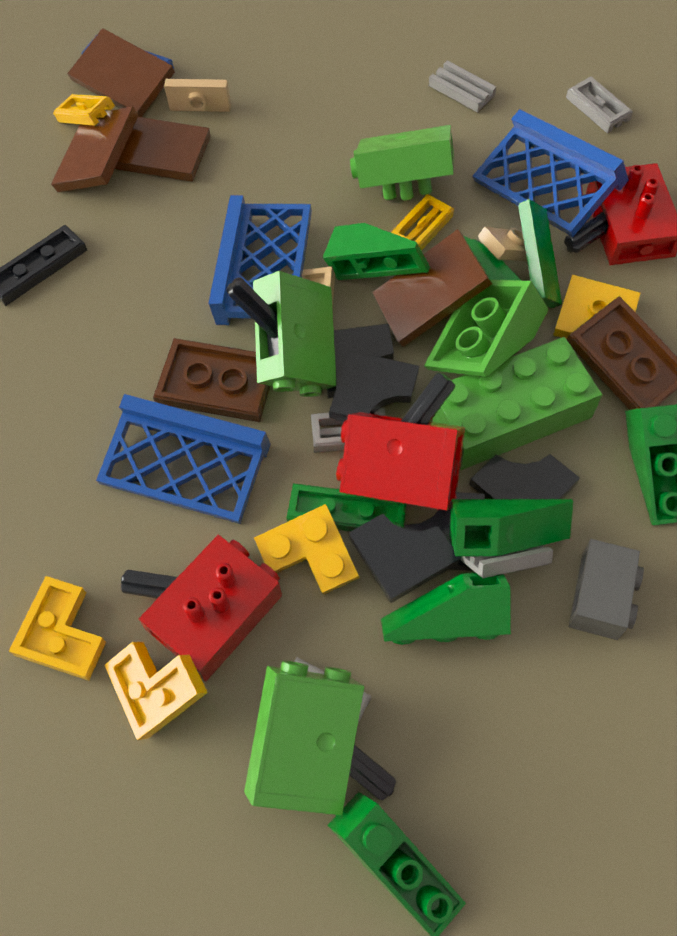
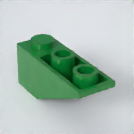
[625,404,677,525]
[450,499,574,556]
[381,573,511,645]
[327,791,466,936]

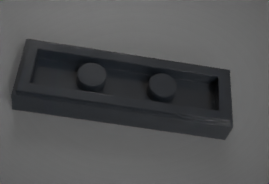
[0,225,87,306]

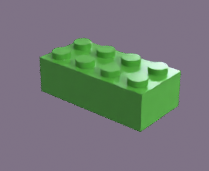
[432,337,602,471]

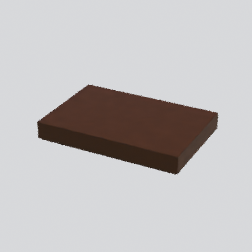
[67,28,175,117]
[51,106,139,192]
[115,117,211,182]
[372,229,493,347]
[566,296,677,410]
[153,338,270,422]

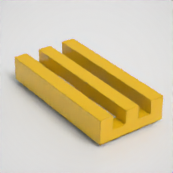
[53,94,115,126]
[391,194,454,251]

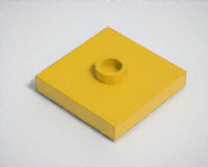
[553,274,641,338]

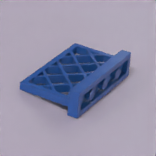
[472,109,629,237]
[208,195,312,325]
[96,394,271,524]

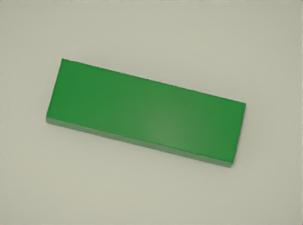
[518,199,563,309]
[286,483,407,532]

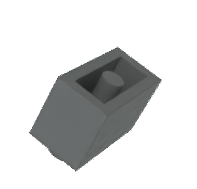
[568,539,644,640]

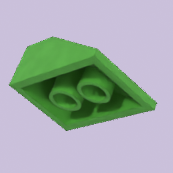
[424,280,549,377]

